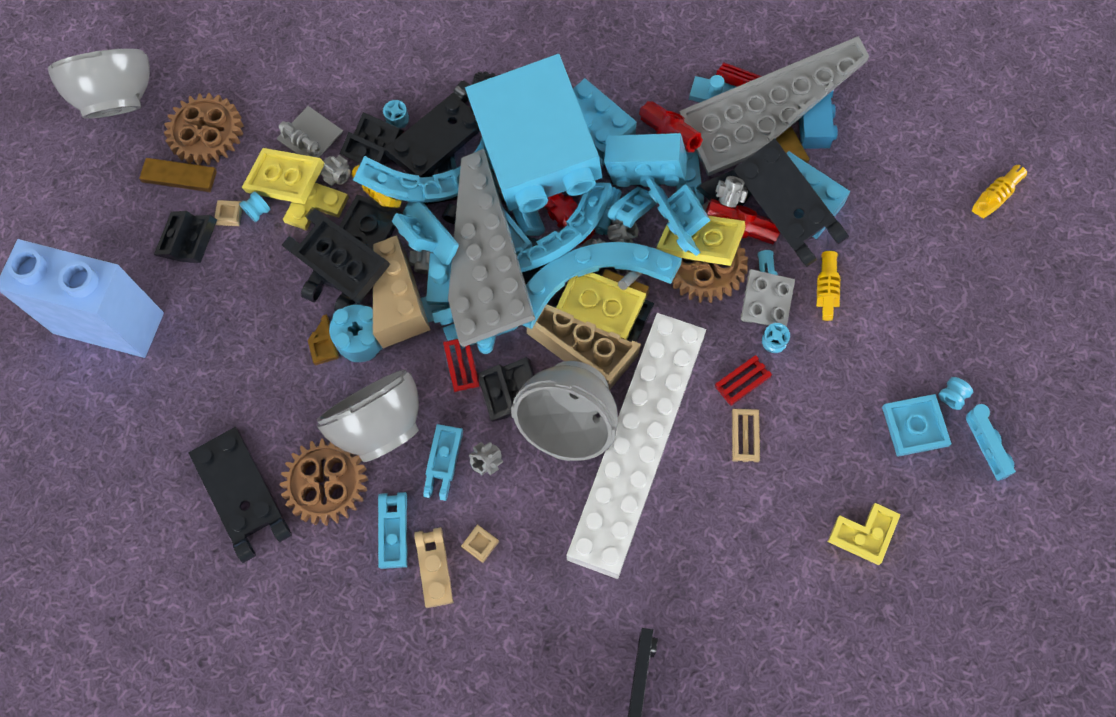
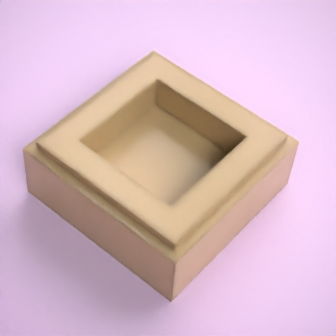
[214,200,242,226]
[461,524,499,563]

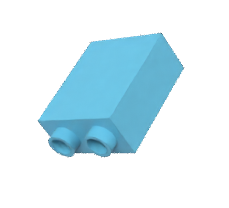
[465,54,602,213]

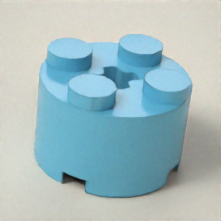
[329,305,382,362]

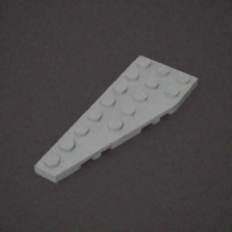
[679,36,869,176]
[448,149,536,347]

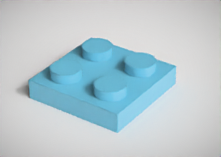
[882,394,952,457]

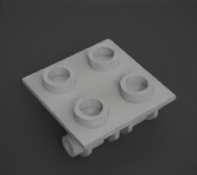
[276,106,343,158]
[740,269,795,327]

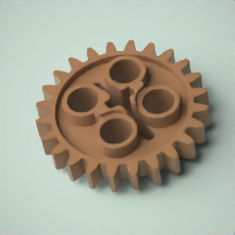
[164,93,244,165]
[673,243,748,303]
[280,439,368,526]

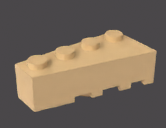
[373,235,430,348]
[527,304,641,390]

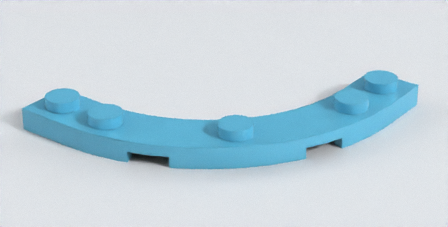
[353,137,493,202]
[515,183,613,272]
[523,242,682,329]

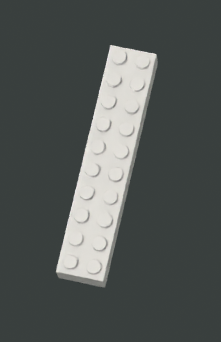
[567,313,706,579]

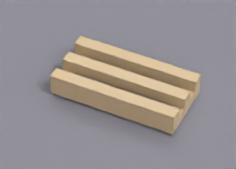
[732,409,760,462]

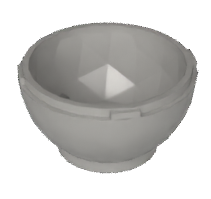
[48,49,150,119]
[511,361,618,461]
[317,369,419,462]

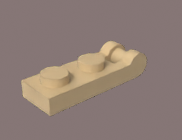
[414,527,454,608]

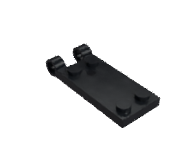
[385,80,480,177]
[734,138,849,267]
[301,194,401,311]
[282,207,390,304]
[188,427,292,563]
[628,628,658,717]

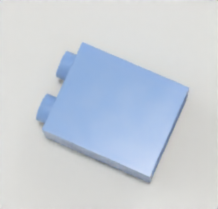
[0,239,164,358]

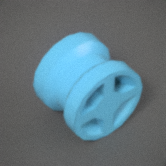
[383,100,409,129]
[239,191,271,222]
[762,323,790,353]
[938,377,973,410]

